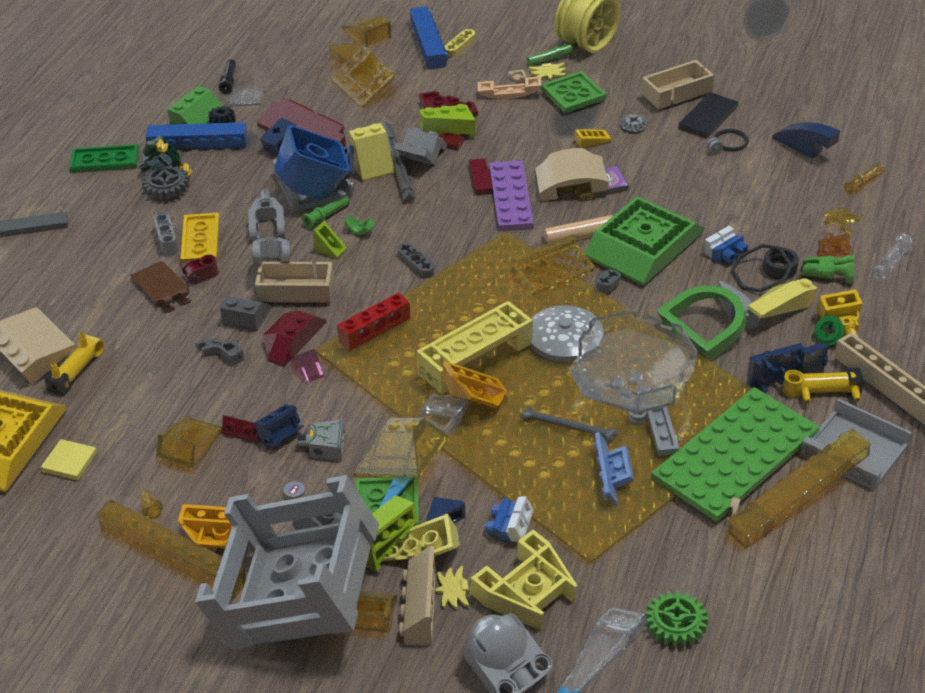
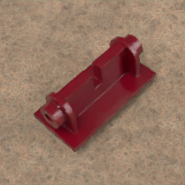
[222,415,259,443]

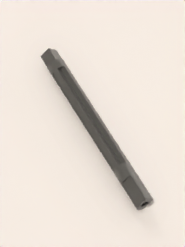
[382,121,415,203]

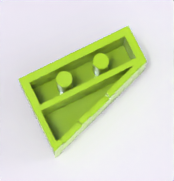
[419,104,476,138]
[366,495,418,572]

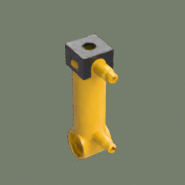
[44,332,105,397]
[782,368,864,403]

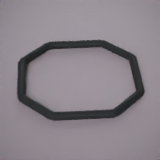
[731,244,793,292]

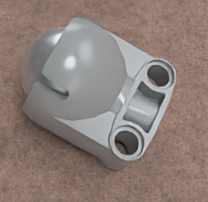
[462,613,552,693]

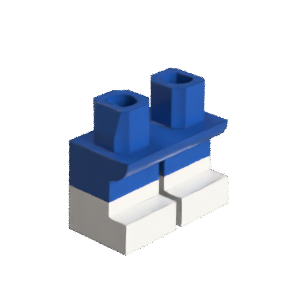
[704,226,749,264]
[485,496,534,542]

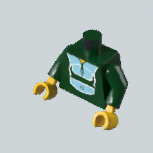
[138,135,192,176]

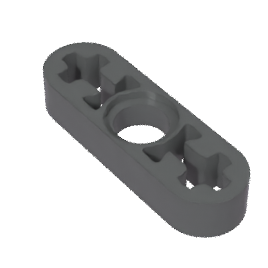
[397,242,434,278]

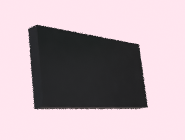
[678,92,739,138]

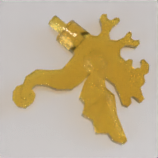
[824,208,863,233]

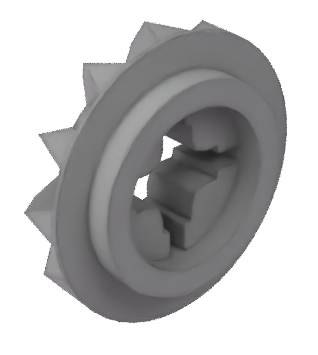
[621,113,647,132]

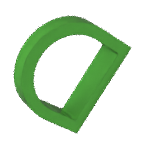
[657,285,747,361]

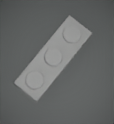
[646,405,679,456]

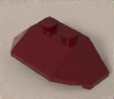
[263,311,327,367]

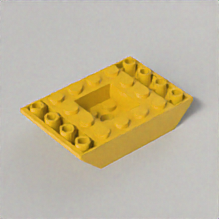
[0,390,67,492]

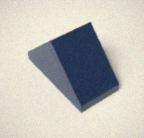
[427,497,466,523]

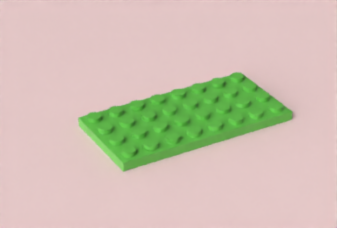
[651,387,820,522]

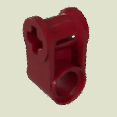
[182,255,219,285]

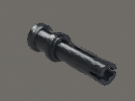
[218,59,236,94]

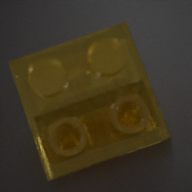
[354,590,398,633]

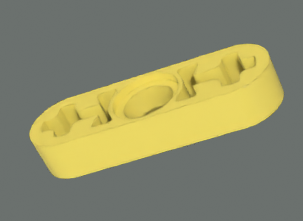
[445,29,475,57]

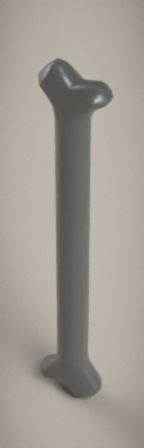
[520,406,618,442]

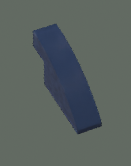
[772,122,840,158]

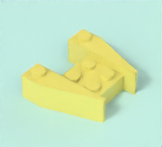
[470,530,577,630]

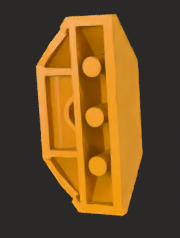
[442,361,507,409]
[178,504,232,549]

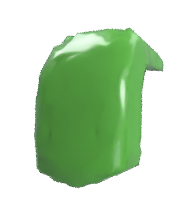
[344,215,375,236]

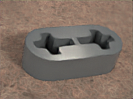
[595,269,621,293]

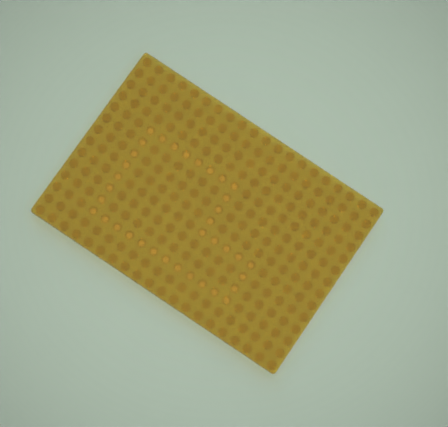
[316,232,752,562]

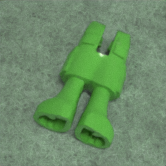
[802,255,854,284]

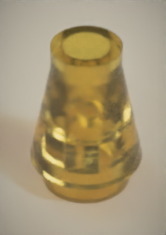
[140,490,163,519]

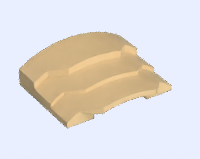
[535,148,609,201]

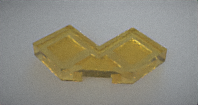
[557,183,596,202]

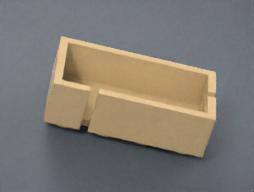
[641,60,714,109]
[255,262,334,303]

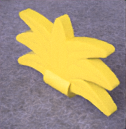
[529,63,566,81]
[436,566,469,610]

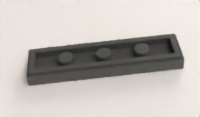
[0,212,68,237]

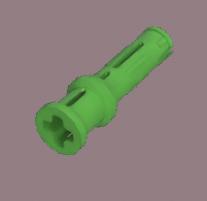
[302,195,350,229]

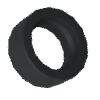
[763,247,799,279]

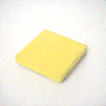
[41,439,98,481]

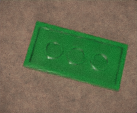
[69,144,139,173]

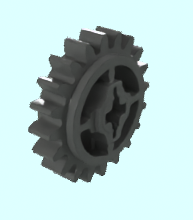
[142,165,190,200]

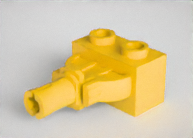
[817,289,863,337]

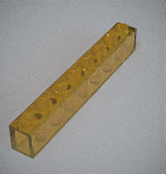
[728,428,871,549]
[97,500,246,600]

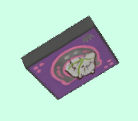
[588,166,629,196]

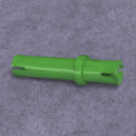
[527,44,573,66]

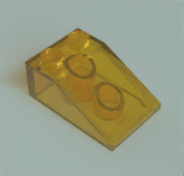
[342,16,392,48]
[156,417,222,468]

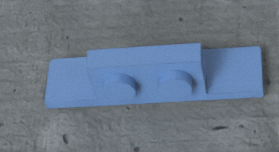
[594,432,634,506]

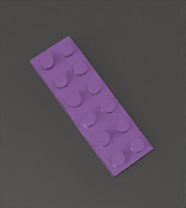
[489,160,534,231]

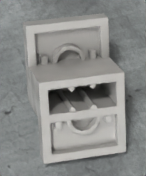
[394,127,447,165]

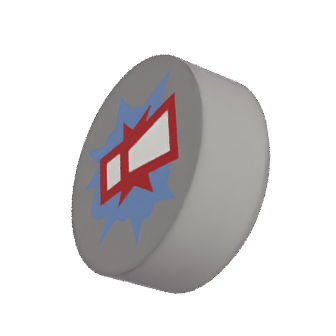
[284,481,305,500]

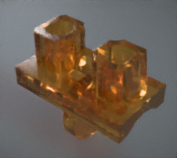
[816,233,851,257]

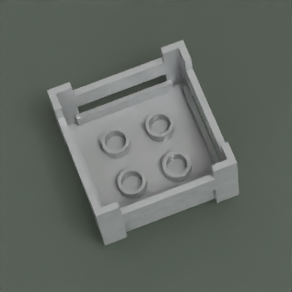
[195,475,379,650]

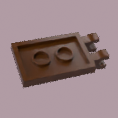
[130,261,191,313]

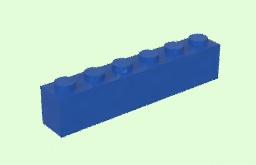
[410,6,448,69]
[145,122,248,149]

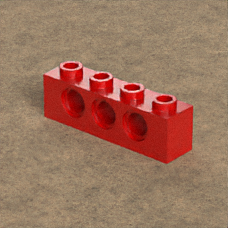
[337,292,411,351]

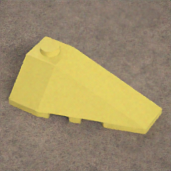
[747,278,818,319]
[383,514,460,561]

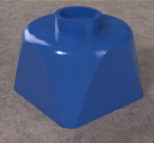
[275,125,350,198]

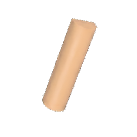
[543,215,613,246]

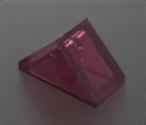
[291,348,325,383]

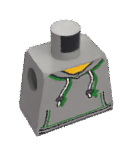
[298,420,345,462]

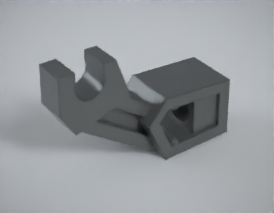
[195,338,244,366]

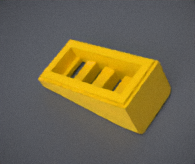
[575,129,612,148]

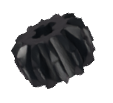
[208,106,236,124]

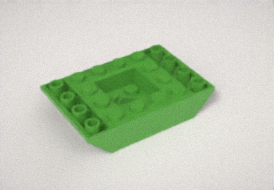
[584,196,705,286]

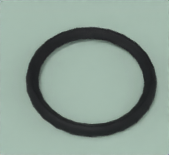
[714,129,749,151]

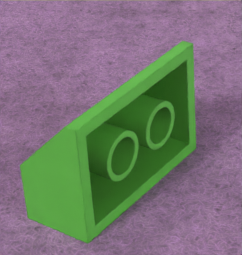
[167,86,223,125]

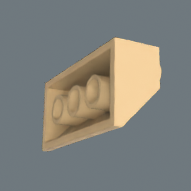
[400,546,436,646]

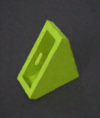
[312,221,347,259]

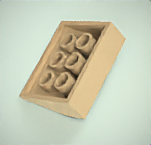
[0,307,77,385]

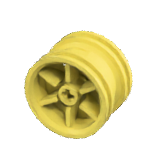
[554,0,621,53]

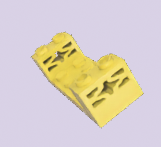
[417,301,533,394]

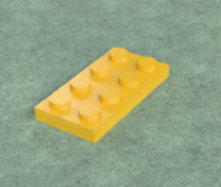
[180,213,220,265]

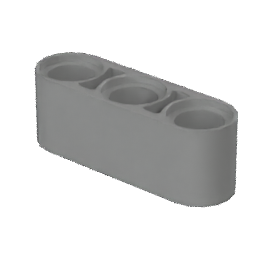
[153,212,178,256]

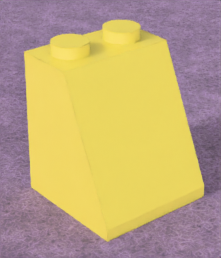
[349,123,394,182]

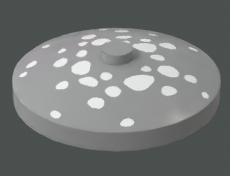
[529,305,603,362]

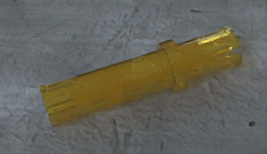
[844,163,885,193]

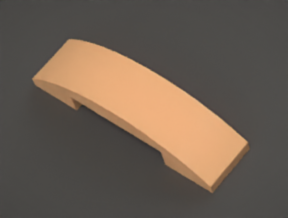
[478,76,542,99]

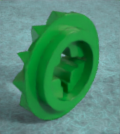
[814,315,845,346]

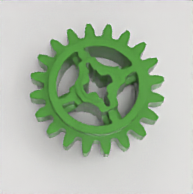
[645,591,708,647]

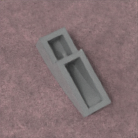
[718,281,760,330]

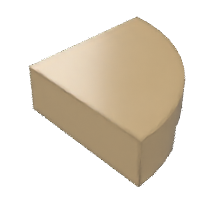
[508,70,527,83]
[726,497,740,527]

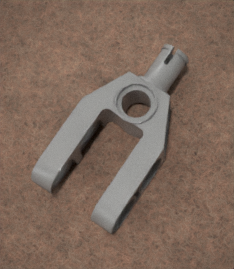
[248,189,286,241]
[252,237,290,263]

